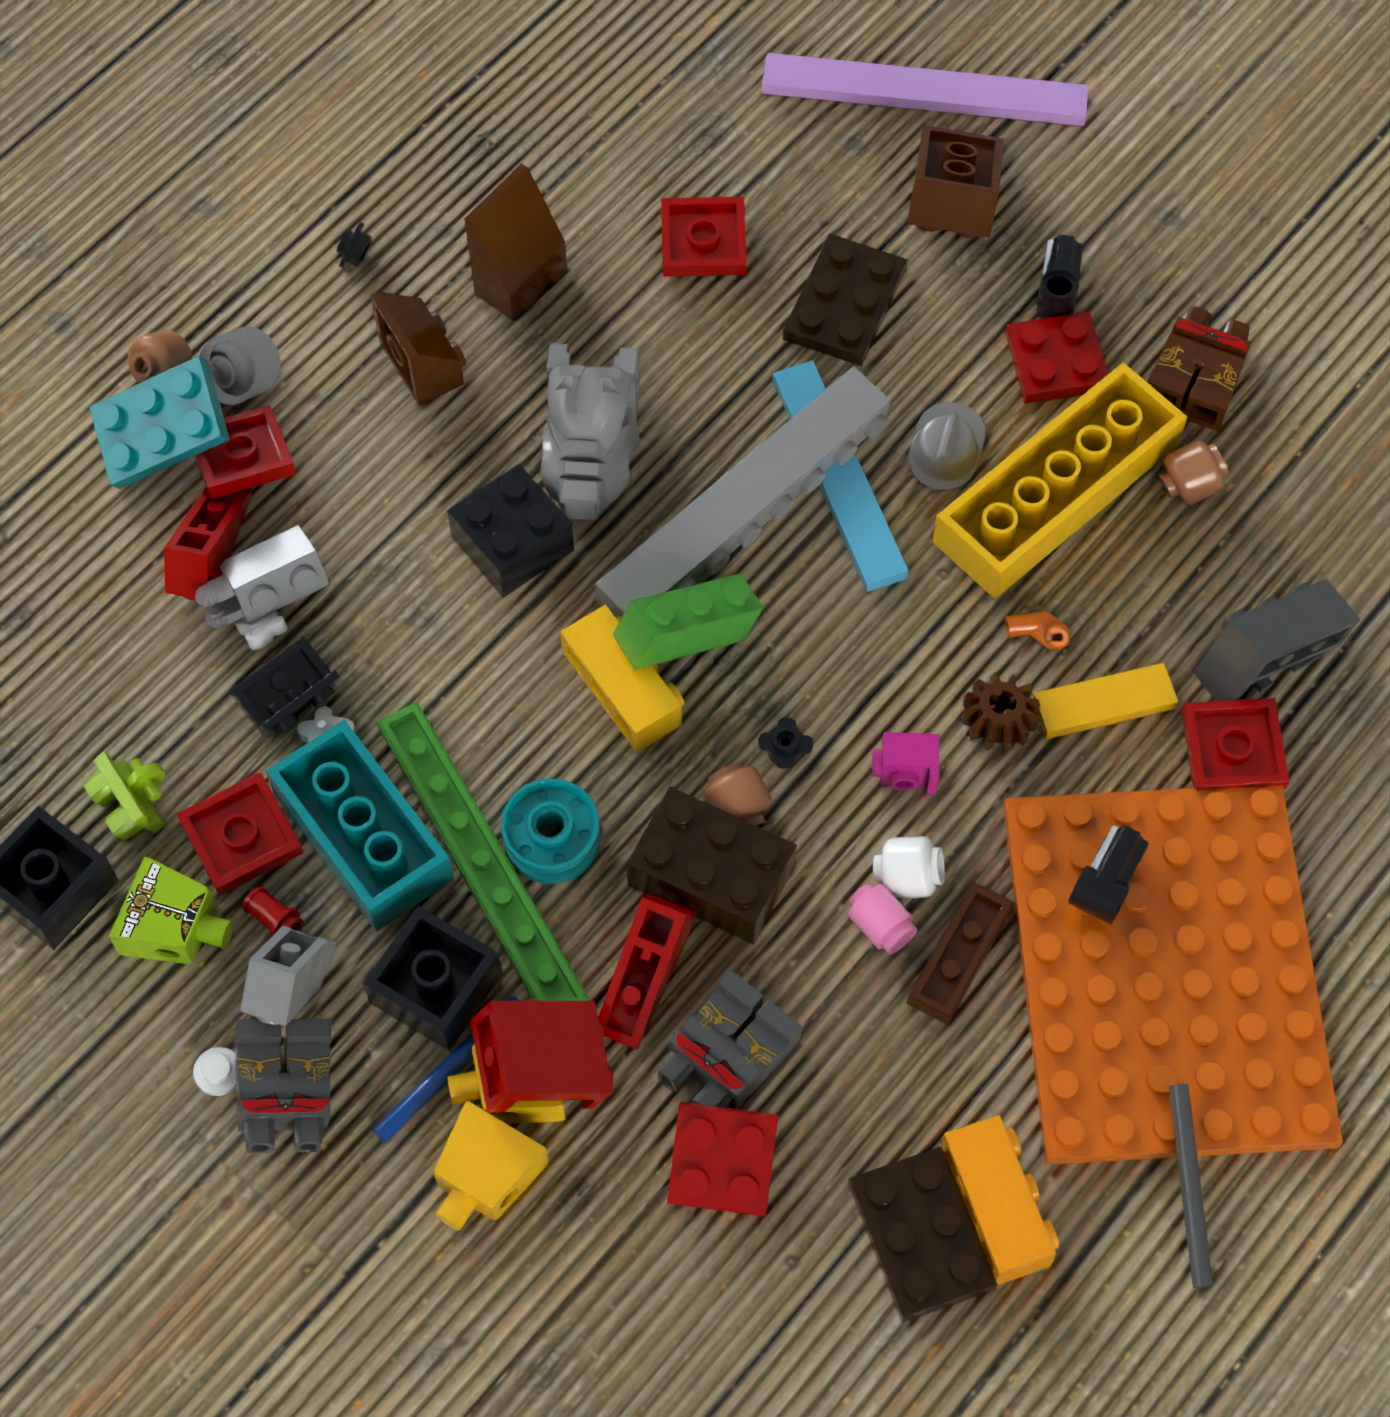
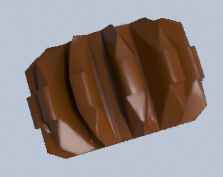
[961,672,1040,752]

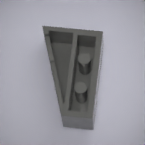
[1193,579,1360,701]

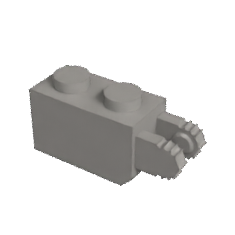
[195,525,330,629]
[240,926,336,1026]

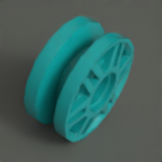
[501,778,601,884]

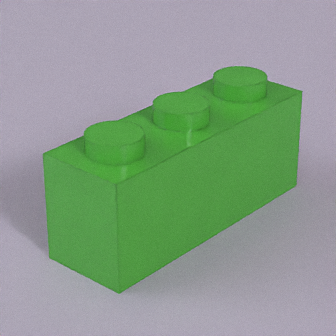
[613,573,763,670]

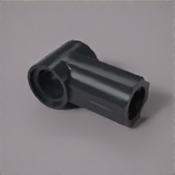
[1036,234,1083,319]
[1068,825,1149,925]

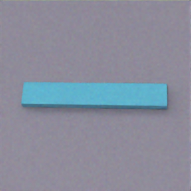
[773,360,909,592]

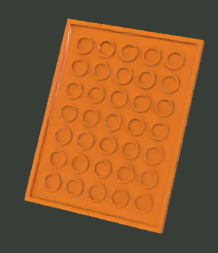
[1003,786,1343,1165]

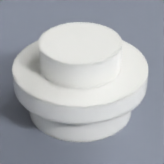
[193,1047,236,1096]

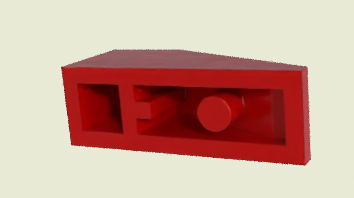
[164,487,251,600]
[598,893,697,1050]

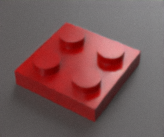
[661,196,747,277]
[1005,312,1108,404]
[194,405,296,499]
[1181,698,1290,790]
[176,772,304,896]
[667,1102,779,1217]

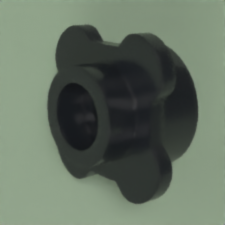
[336,222,372,268]
[758,717,813,769]

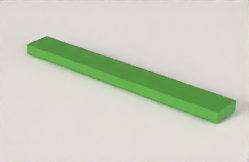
[376,702,590,1001]

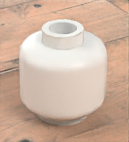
[873,836,945,899]

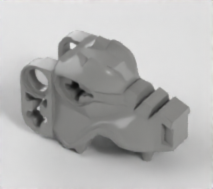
[540,343,640,520]

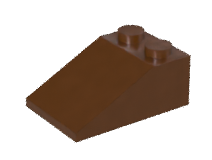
[907,125,1004,239]
[464,163,567,321]

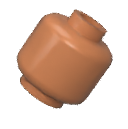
[128,330,193,383]
[1159,440,1229,505]
[704,762,772,827]

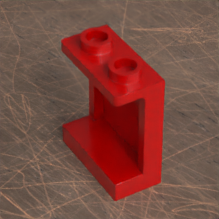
[470,1001,613,1113]

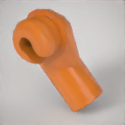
[1005,611,1070,651]

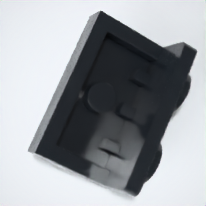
[229,636,340,735]

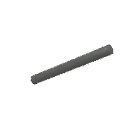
[1169,1084,1213,1288]

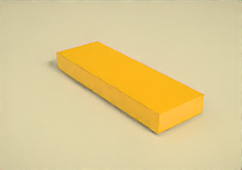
[1033,663,1178,740]

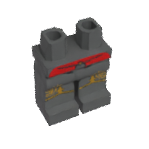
[658,969,802,1109]
[234,1018,331,1153]

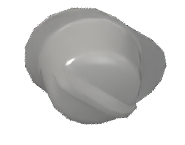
[194,326,281,406]
[909,402,986,491]

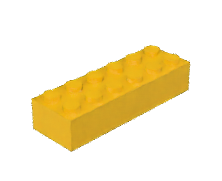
[932,362,1187,599]

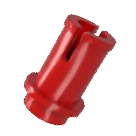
[242,887,304,937]

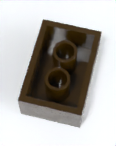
[626,786,797,945]

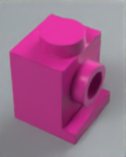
[872,732,939,796]

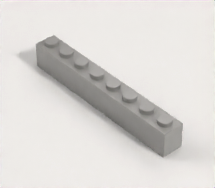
[595,366,890,617]

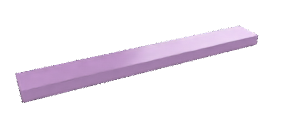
[762,53,1089,126]

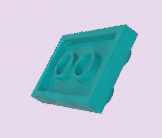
[89,356,230,489]

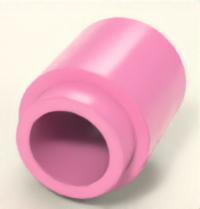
[848,883,918,955]

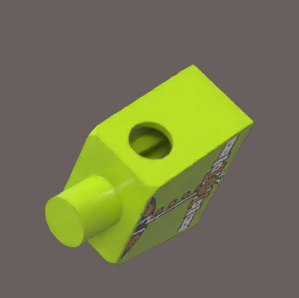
[109,856,234,964]

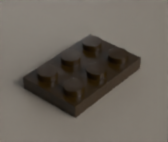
[783,233,907,366]
[848,1146,998,1323]

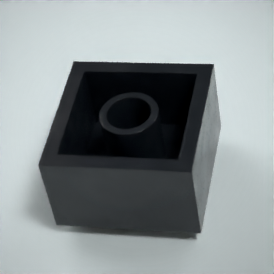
[447,464,574,598]
[0,806,119,950]
[363,906,503,1051]

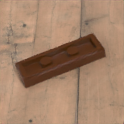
[906,881,1015,1026]

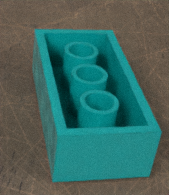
[266,720,454,932]

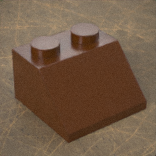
[371,291,466,406]

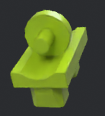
[83,751,166,840]

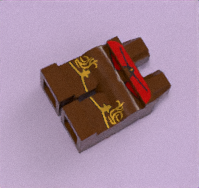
[1147,305,1251,432]

